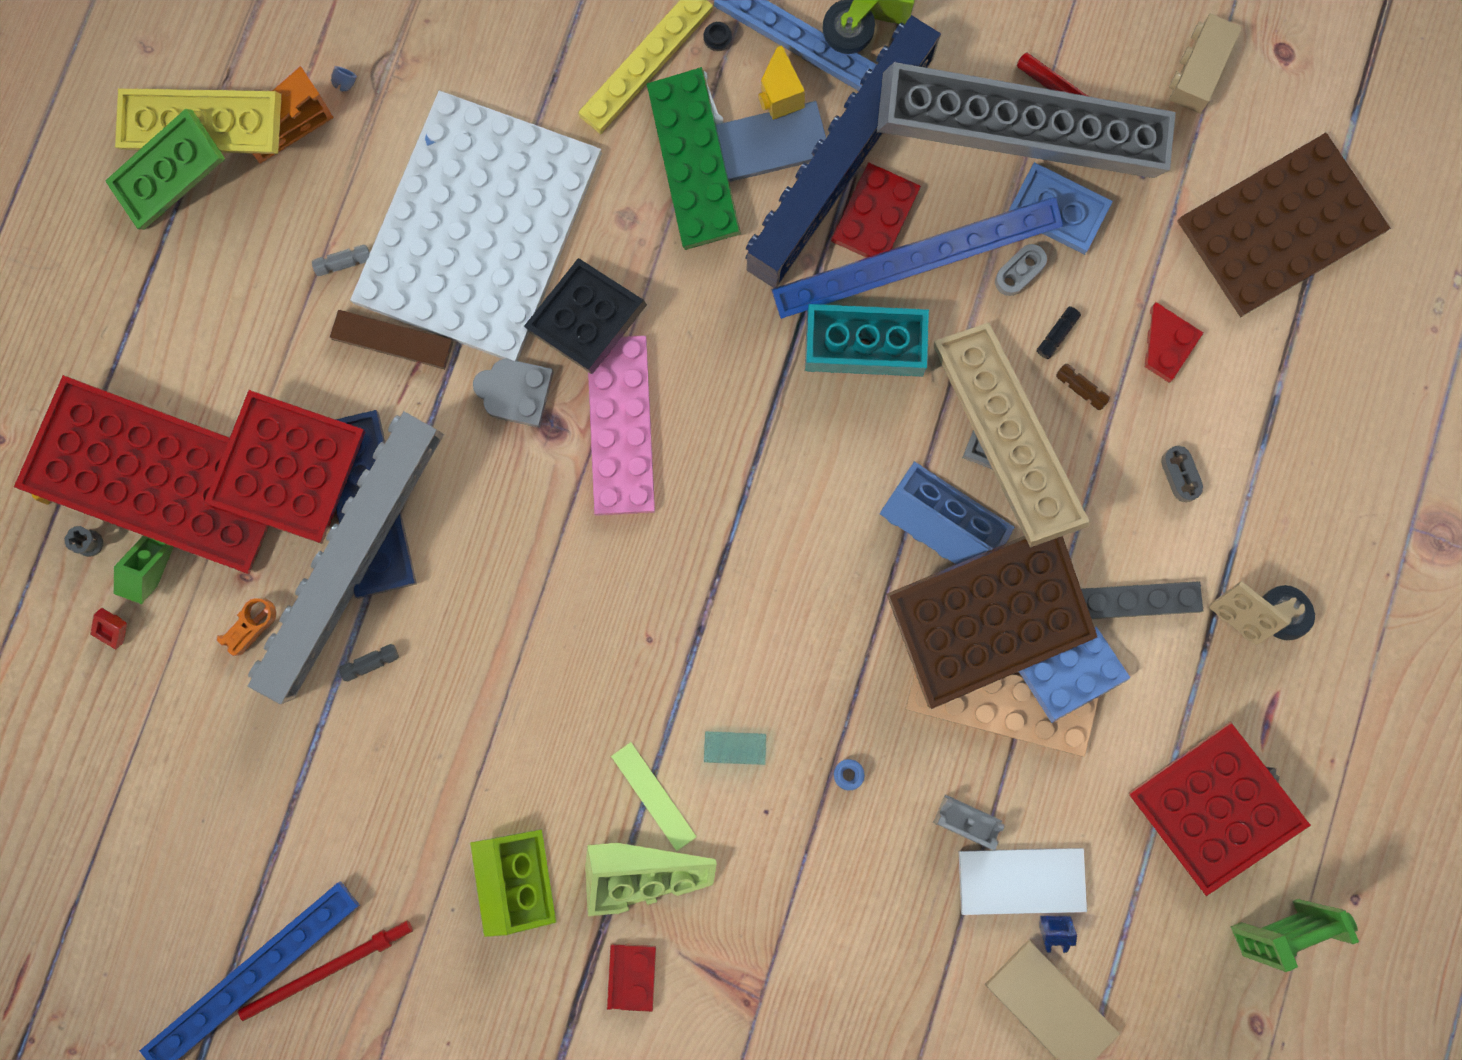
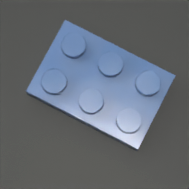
[1009,162,1113,255]
[1019,626,1130,723]

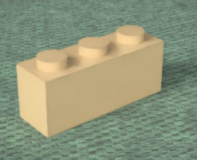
[1169,13,1242,114]

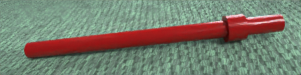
[238,920,413,1021]

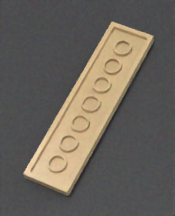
[934,323,1090,547]

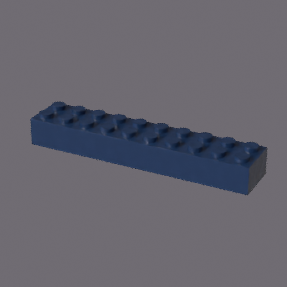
[745,15,941,288]

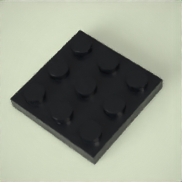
[524,258,647,374]

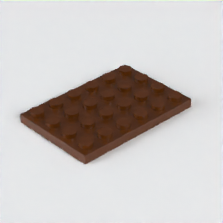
[1177,133,1391,318]
[886,536,1098,709]

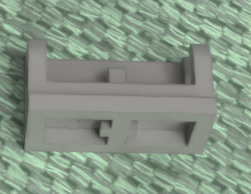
[933,795,1004,851]

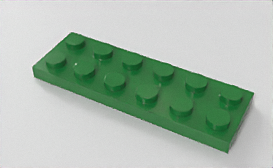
[647,67,741,250]

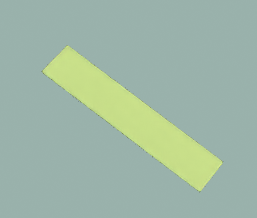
[611,742,697,851]

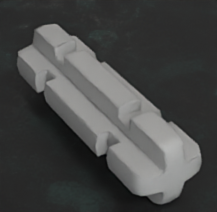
[312,244,370,276]

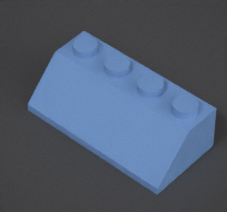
[879,461,1015,564]

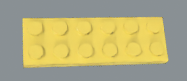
[115,88,281,154]

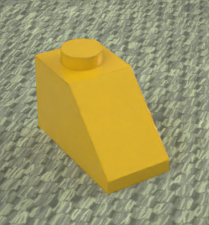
[758,46,805,120]

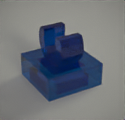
[1039,916,1077,953]

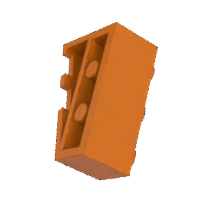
[252,66,334,164]

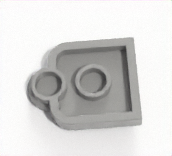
[473,359,554,428]

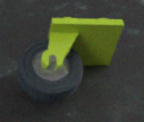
[823,0,914,54]

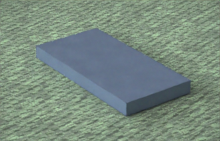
[716,101,826,182]

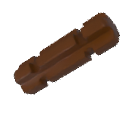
[1056,364,1110,410]

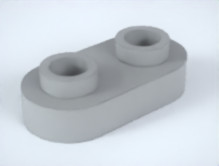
[995,244,1047,296]

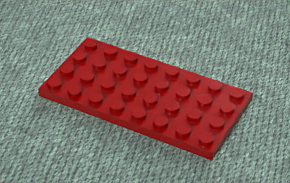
[14,375,269,574]

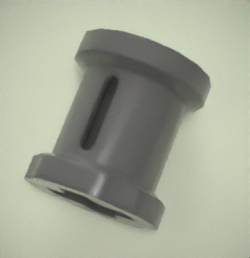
[64,526,103,557]

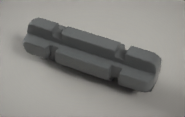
[339,644,399,682]

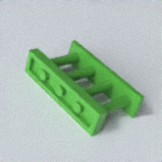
[1231,899,1359,972]

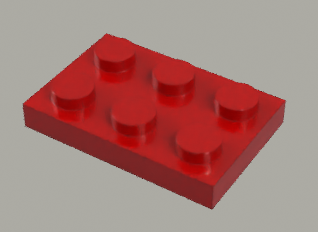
[831,162,921,258]

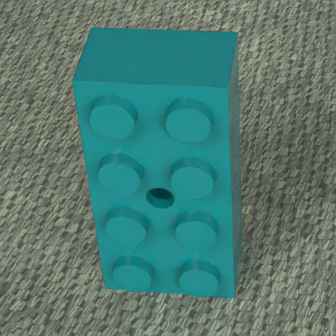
[805,304,929,377]

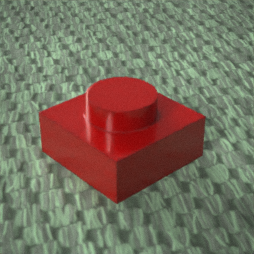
[90,608,127,650]

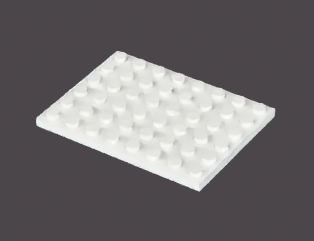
[350,90,602,361]

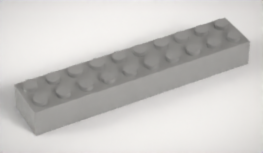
[877,62,1176,178]
[248,411,444,704]

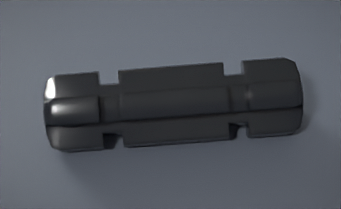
[1037,306,1081,359]

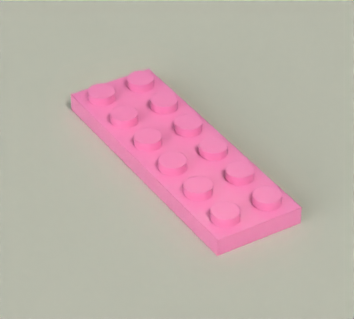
[588,336,655,516]

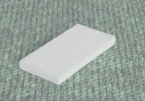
[958,848,1087,915]

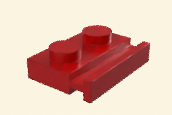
[607,944,656,1012]

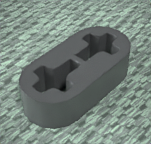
[1161,446,1203,503]

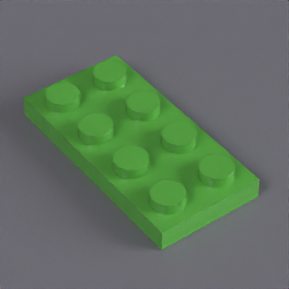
[105,109,225,230]

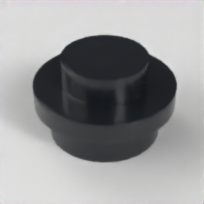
[703,22,732,51]

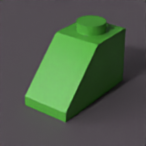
[113,536,174,604]

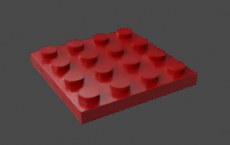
[204,390,366,544]
[1129,721,1311,896]

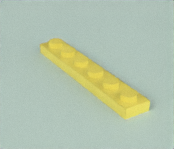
[578,0,713,134]

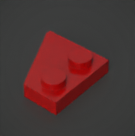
[1144,302,1204,383]

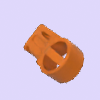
[217,598,277,656]

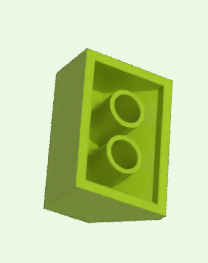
[470,829,556,937]

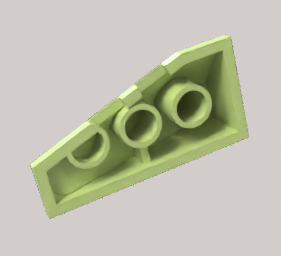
[585,843,717,916]

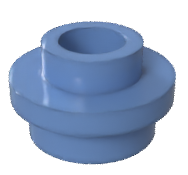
[833,759,865,790]

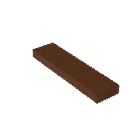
[330,310,453,370]

